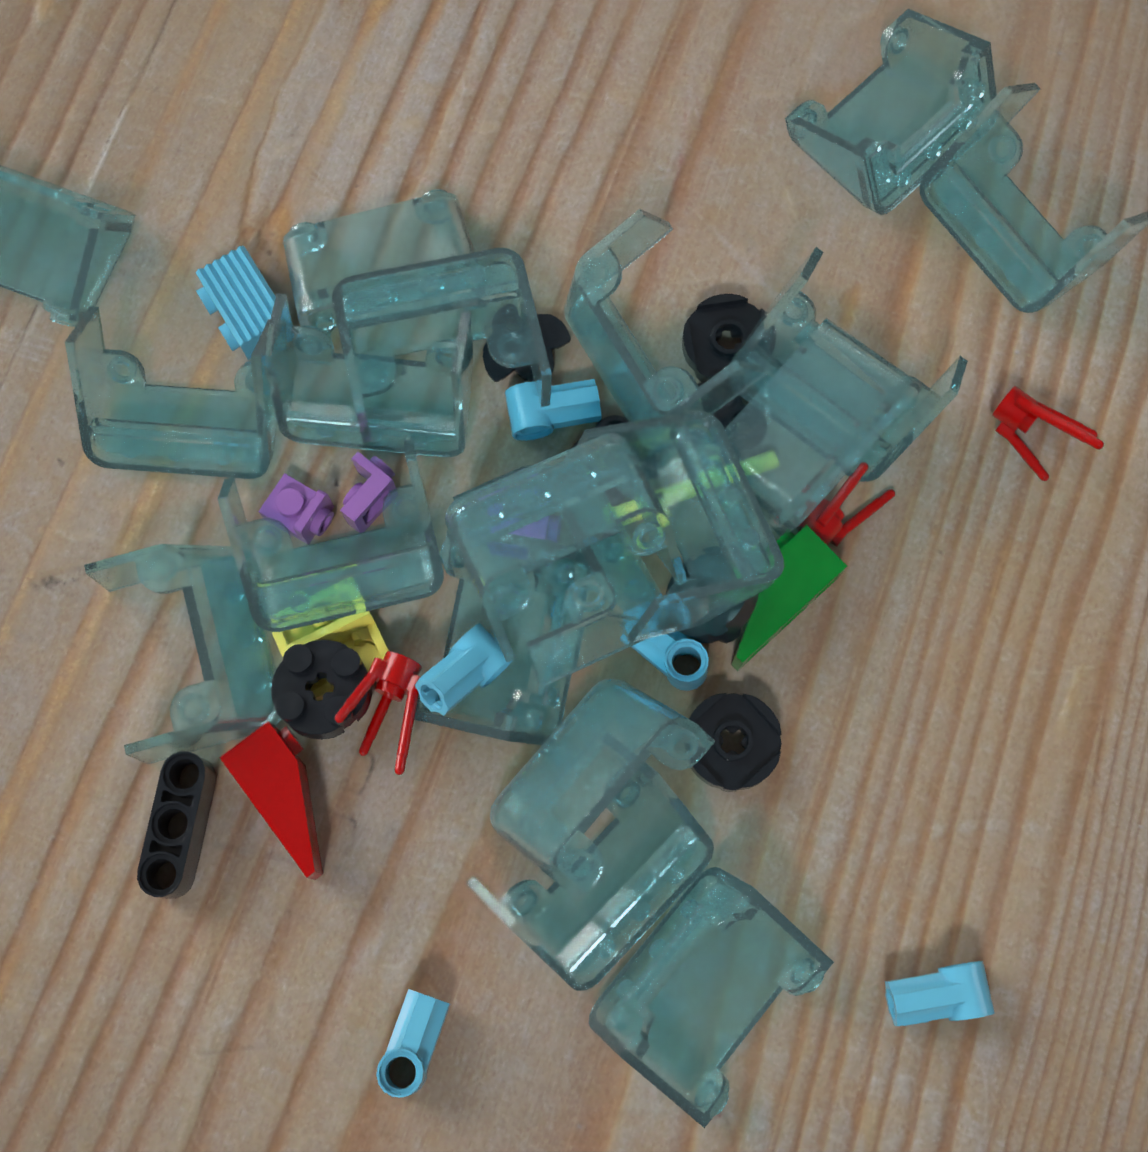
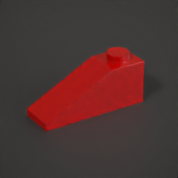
[219,721,323,880]

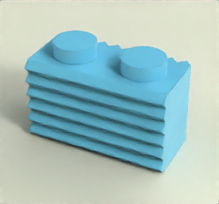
[196,246,296,360]

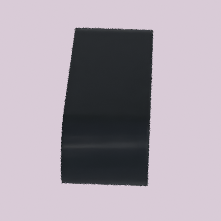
[137,751,217,899]

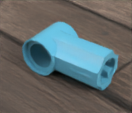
[505,379,602,441]
[617,602,709,691]
[415,623,514,716]
[885,961,995,1027]
[376,989,451,1098]

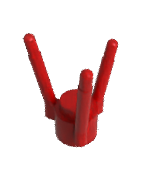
[992,386,1104,481]
[795,438,895,547]
[335,651,422,775]

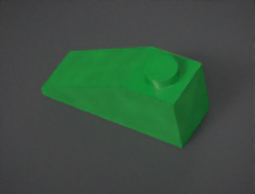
[731,525,847,672]

